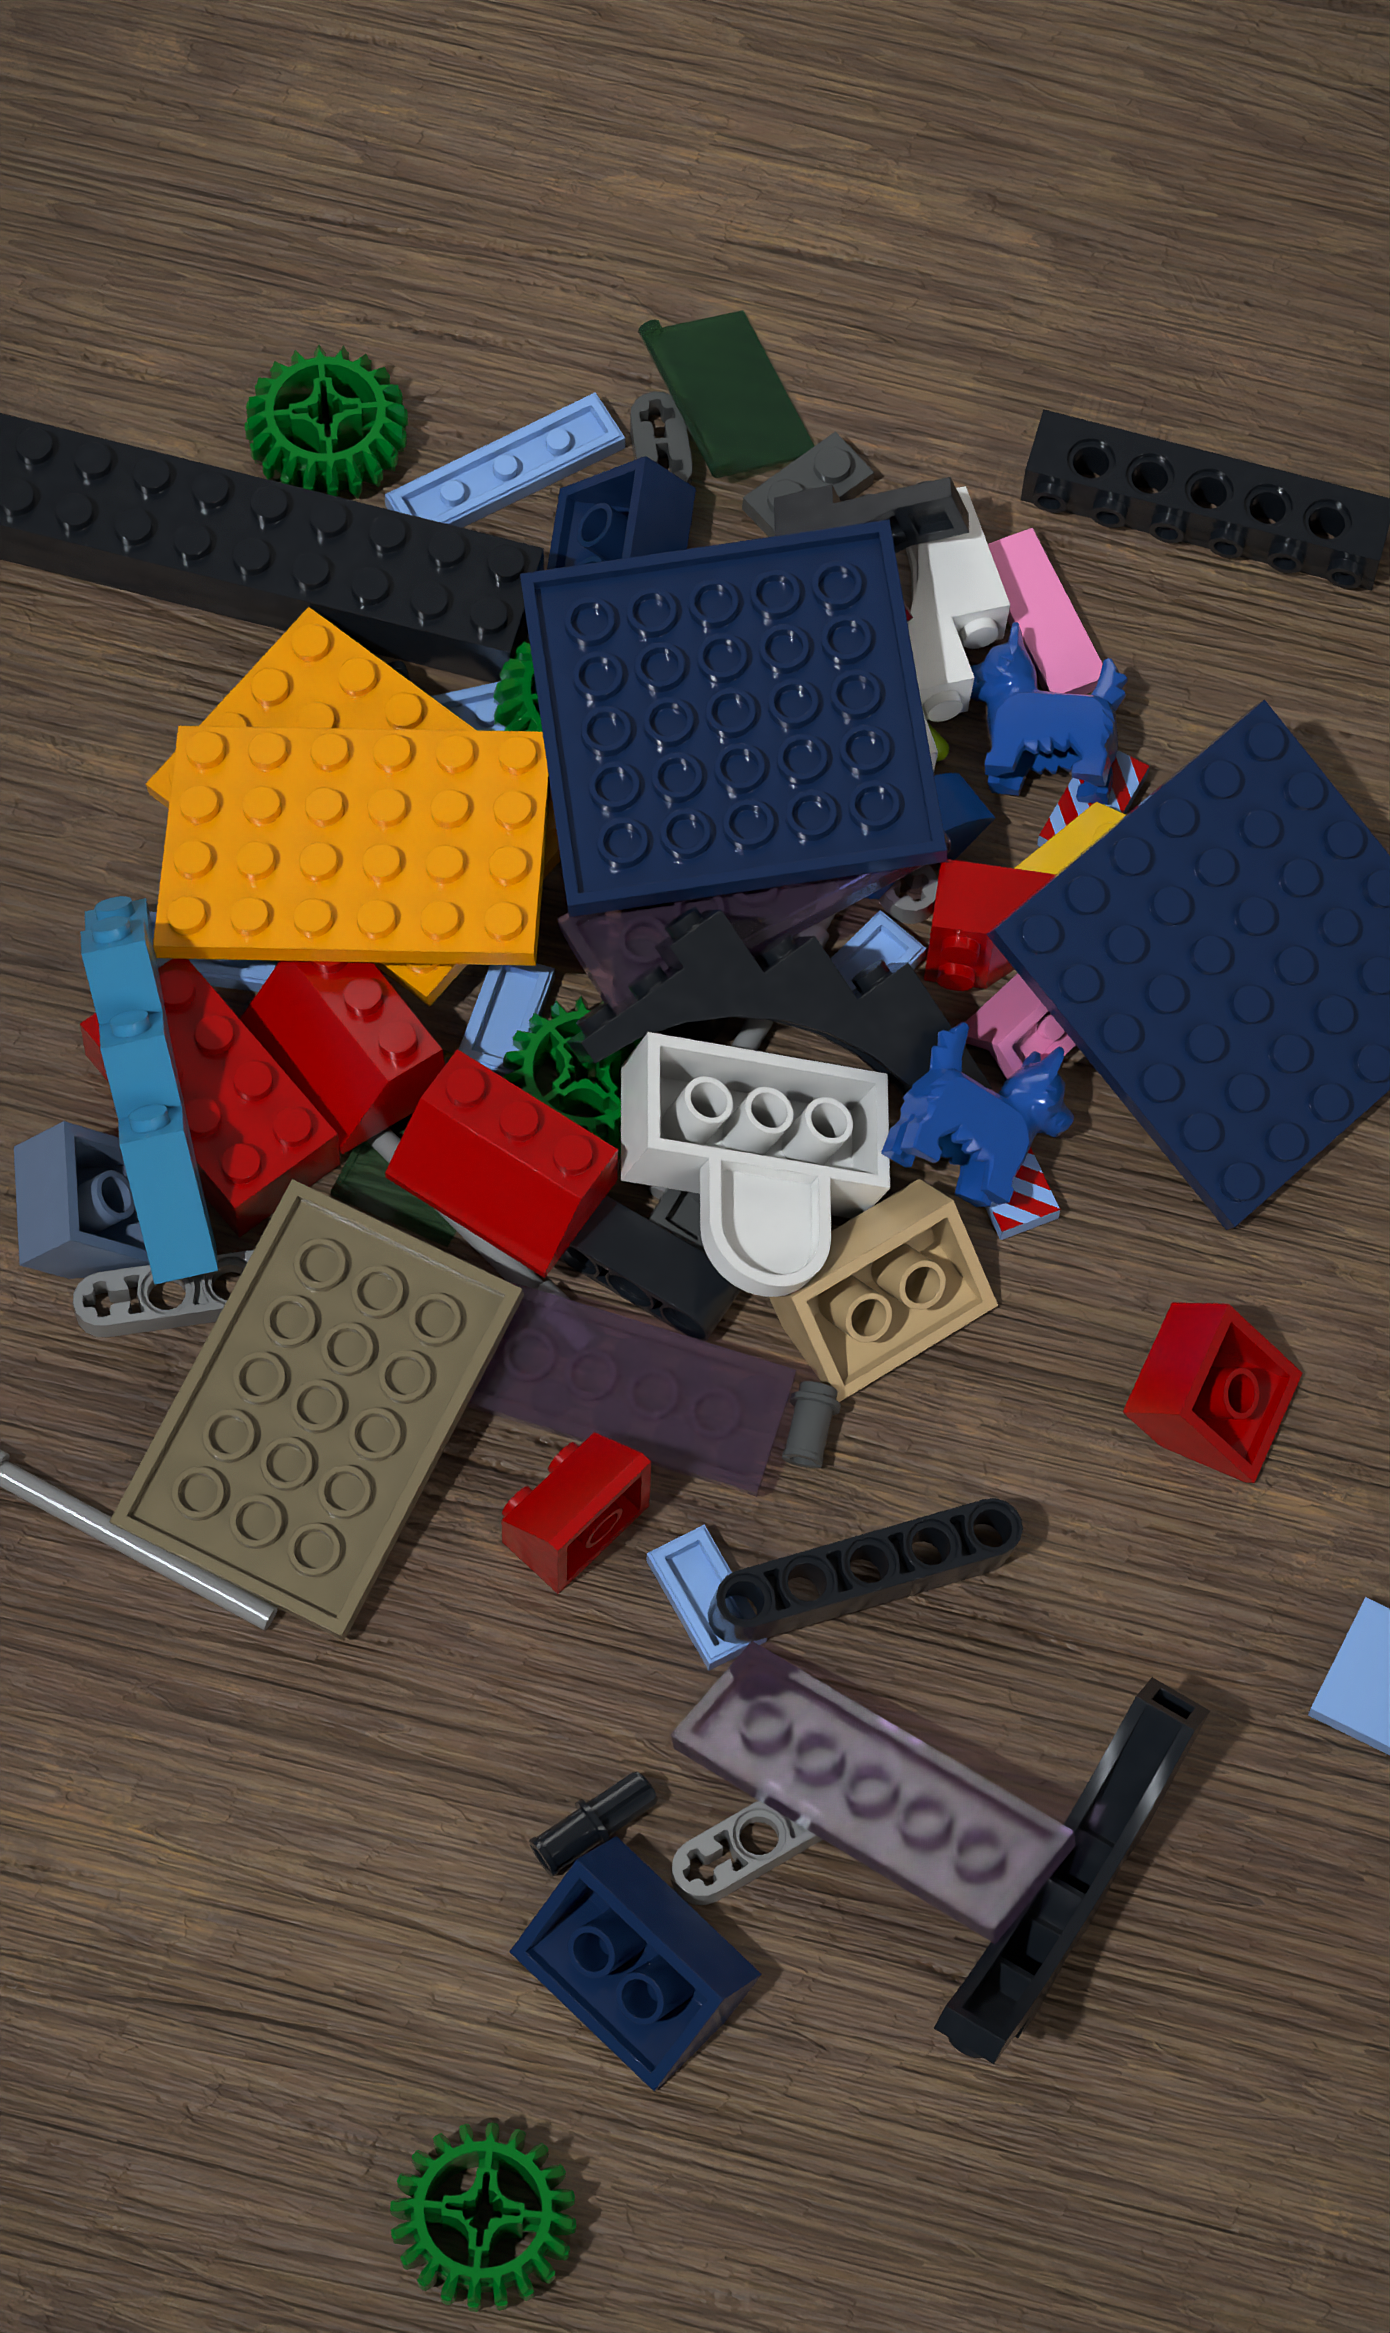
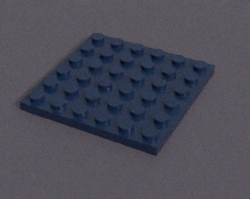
[520,519,947,917]
[987,700,1390,1230]

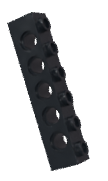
[1021,409,1390,591]

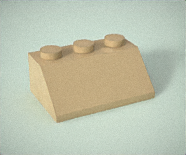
[769,1179,998,1402]

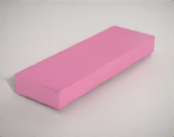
[988,528,1103,695]

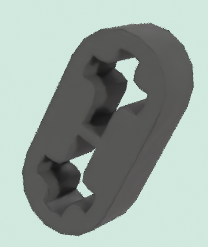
[630,391,692,485]

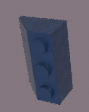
[547,456,696,570]
[509,1836,762,2091]

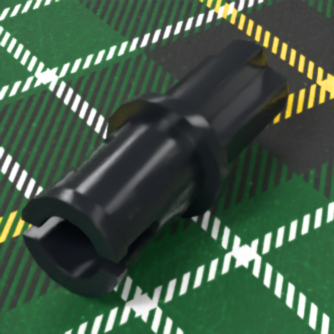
[529,1772,658,1877]

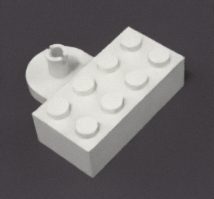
[621,1032,890,1297]

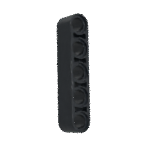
[559,1195,741,1341]
[708,1498,1023,1644]

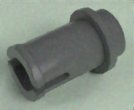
[782,1381,841,1468]

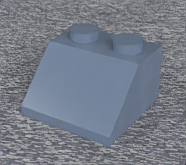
[14,1121,150,1279]

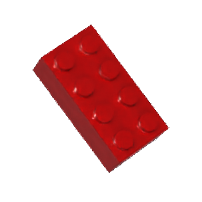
[80,958,340,1238]

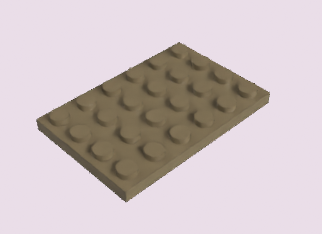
[109,1179,524,1641]

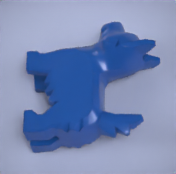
[970,622,1128,804]
[881,1022,1074,1207]

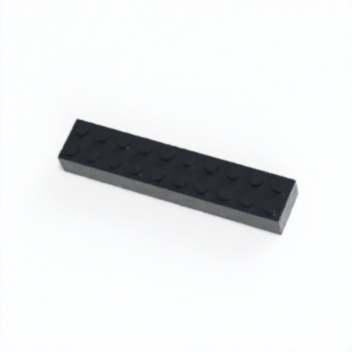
[0,413,544,683]

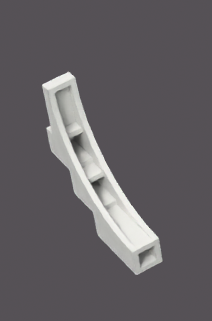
[906,486,1010,773]

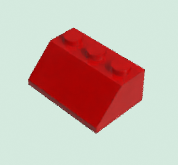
[240,961,445,1155]
[385,1049,618,1278]

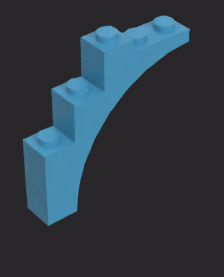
[80,896,218,1285]

